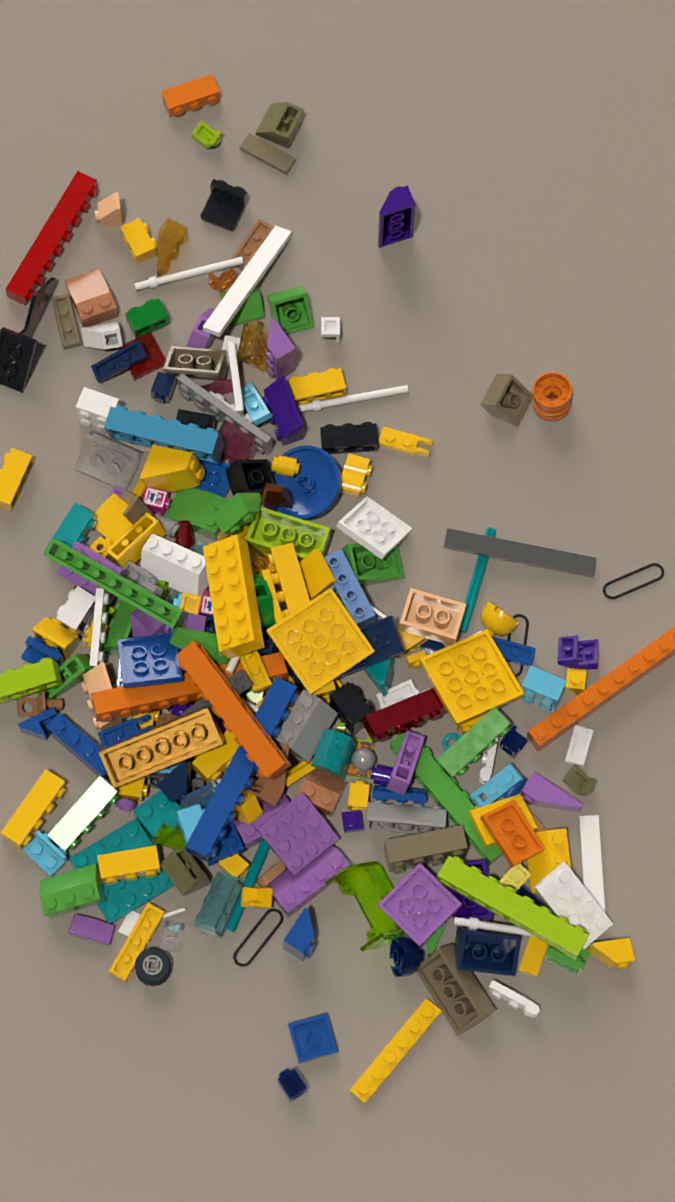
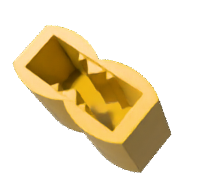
[340,453,373,498]

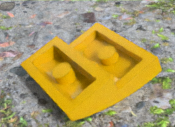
[94,493,133,543]

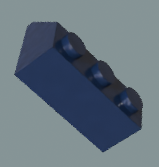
[454,927,521,976]

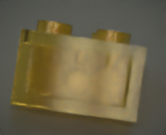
[237,320,268,372]

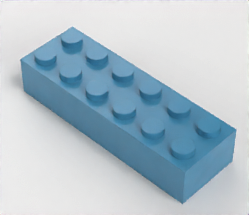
[104,406,225,465]

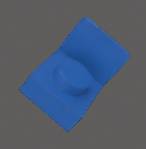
[18,707,57,741]

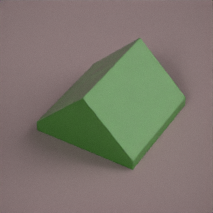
[220,286,265,327]

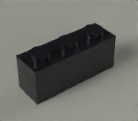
[320,422,379,455]

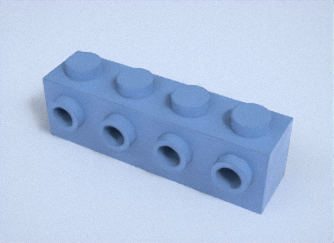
[324,549,376,627]

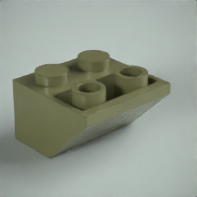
[256,102,304,148]
[160,847,211,896]

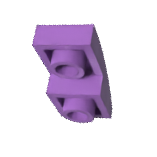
[68,914,115,946]

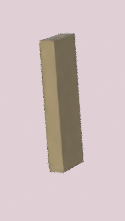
[240,133,296,175]
[51,294,82,350]

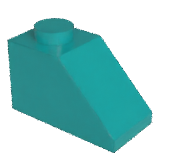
[364,658,394,697]

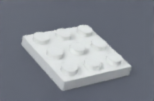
[336,496,413,560]

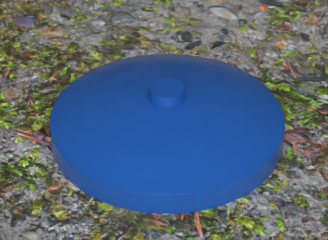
[271,446,342,520]

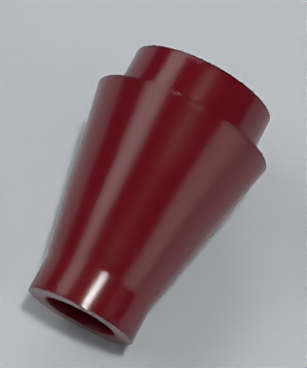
[175,520,194,549]

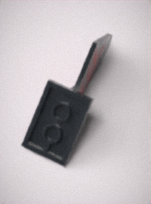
[0,277,56,392]

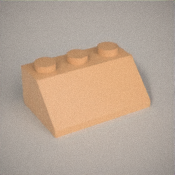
[81,662,122,731]

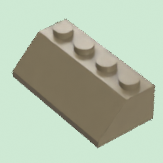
[415,943,496,1036]

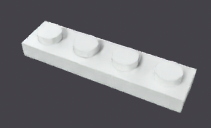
[89,588,110,666]

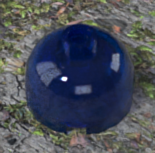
[389,937,424,977]

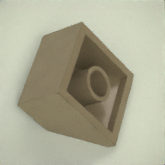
[480,374,533,427]

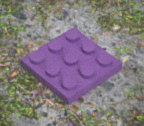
[256,792,339,876]
[378,863,463,947]

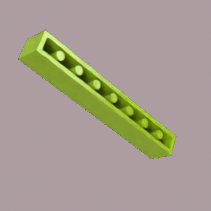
[437,856,589,960]

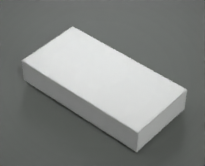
[565,725,594,767]

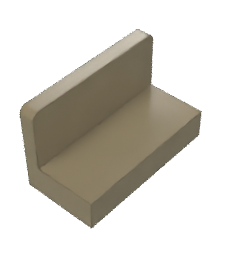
[121,490,154,525]

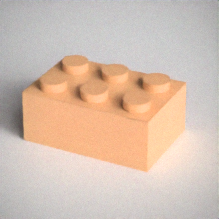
[399,588,466,645]

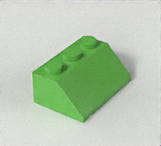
[102,600,136,657]
[39,863,106,918]

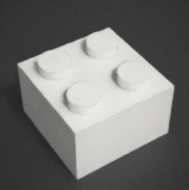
[76,387,120,433]
[56,586,95,636]

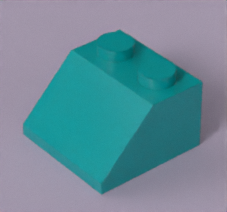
[311,729,357,780]

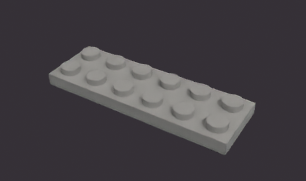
[177,373,273,456]

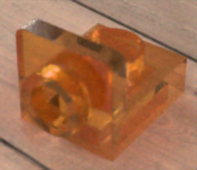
[208,268,237,293]

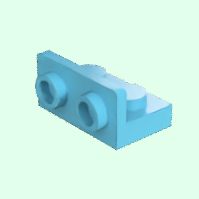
[23,831,68,877]

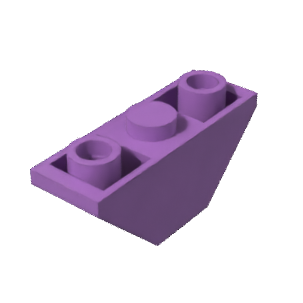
[186,308,215,349]

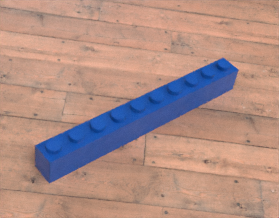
[185,677,299,862]

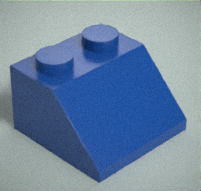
[283,908,316,962]

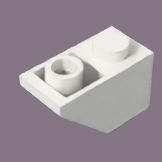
[81,321,123,350]

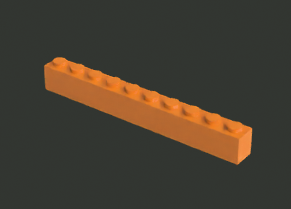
[526,626,675,752]
[91,652,288,722]

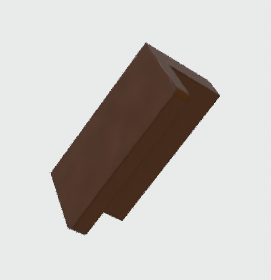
[260,483,294,512]

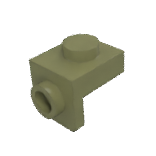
[562,766,597,796]

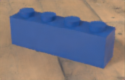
[46,713,109,780]

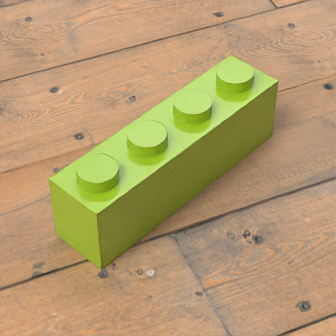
[0,658,63,704]

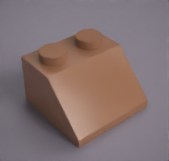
[296,769,347,818]

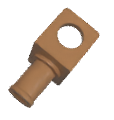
[17,691,63,717]

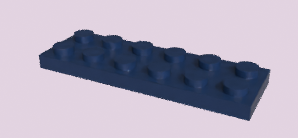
[291,615,405,692]

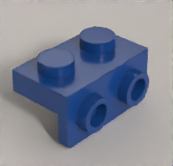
[21,636,64,667]

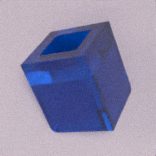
[499,725,528,759]

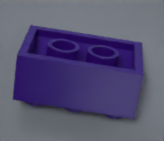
[261,375,304,446]
[449,860,493,922]

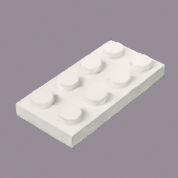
[533,862,613,949]

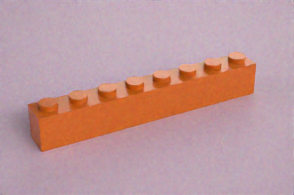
[176,641,291,780]

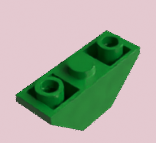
[253,574,275,628]

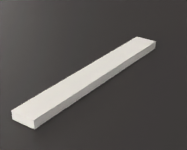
[203,226,292,337]

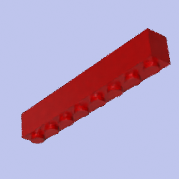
[5,171,99,306]

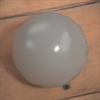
[351,747,376,772]

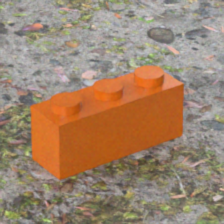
[161,74,220,117]

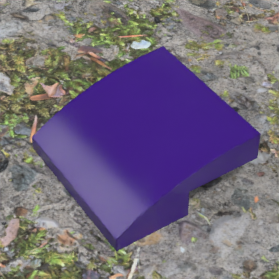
[557,635,599,669]

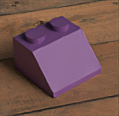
[130,608,171,637]

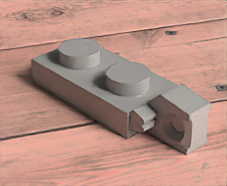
[124,560,164,597]

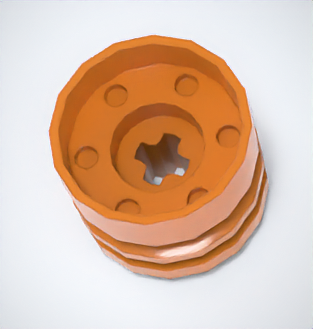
[532,372,572,421]

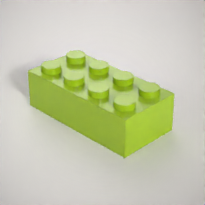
[245,507,330,562]

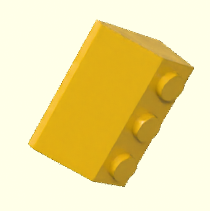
[527,828,571,894]

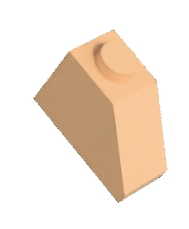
[95,192,122,228]

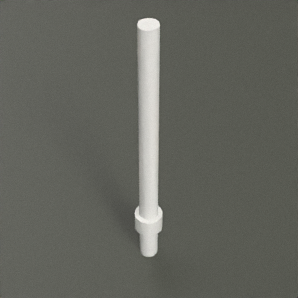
[134,257,244,290]
[297,385,409,412]
[453,917,535,937]

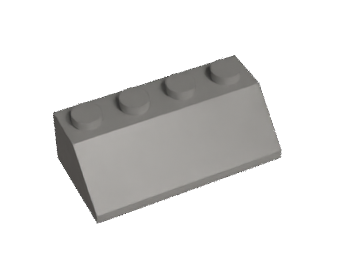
[366,800,446,834]

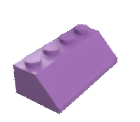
[264,845,350,918]

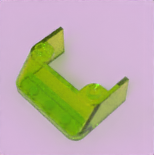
[325,861,406,952]

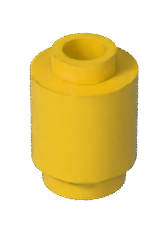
[271,455,300,477]

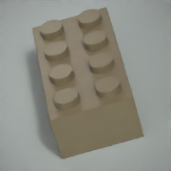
[384,825,468,874]

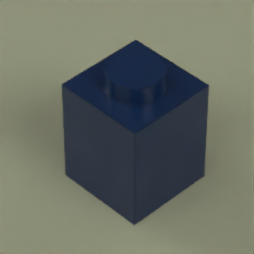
[151,371,176,403]

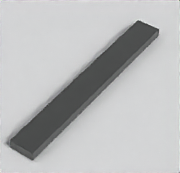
[443,528,596,578]

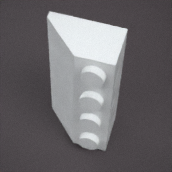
[140,533,209,596]

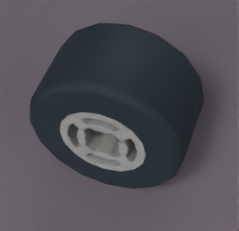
[135,948,171,986]

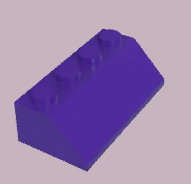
[377,185,416,248]

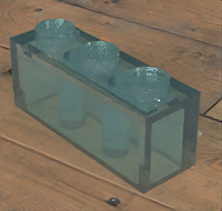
[194,872,245,939]

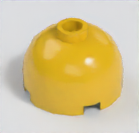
[480,601,520,637]

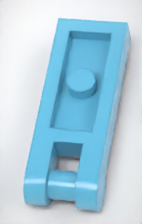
[241,381,272,426]
[469,763,523,807]

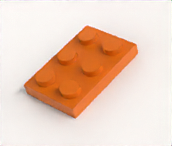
[480,800,546,868]

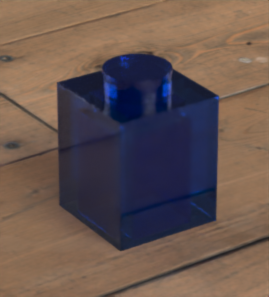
[277,1068,307,1102]

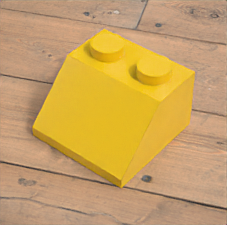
[32,617,80,660]

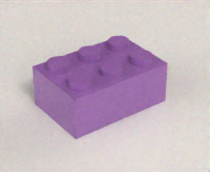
[56,541,129,605]

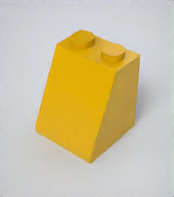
[140,445,205,493]

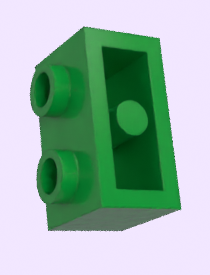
[125,298,169,339]

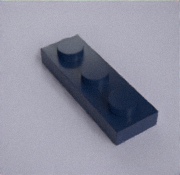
[91,340,148,384]

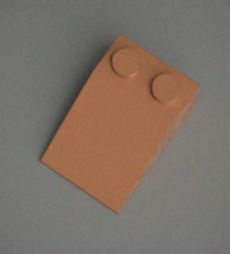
[64,268,118,327]
[246,741,289,807]

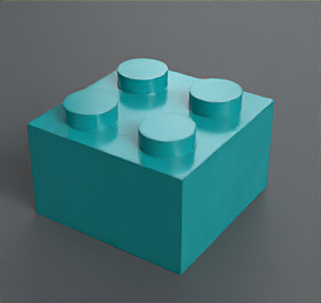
[133,790,182,846]

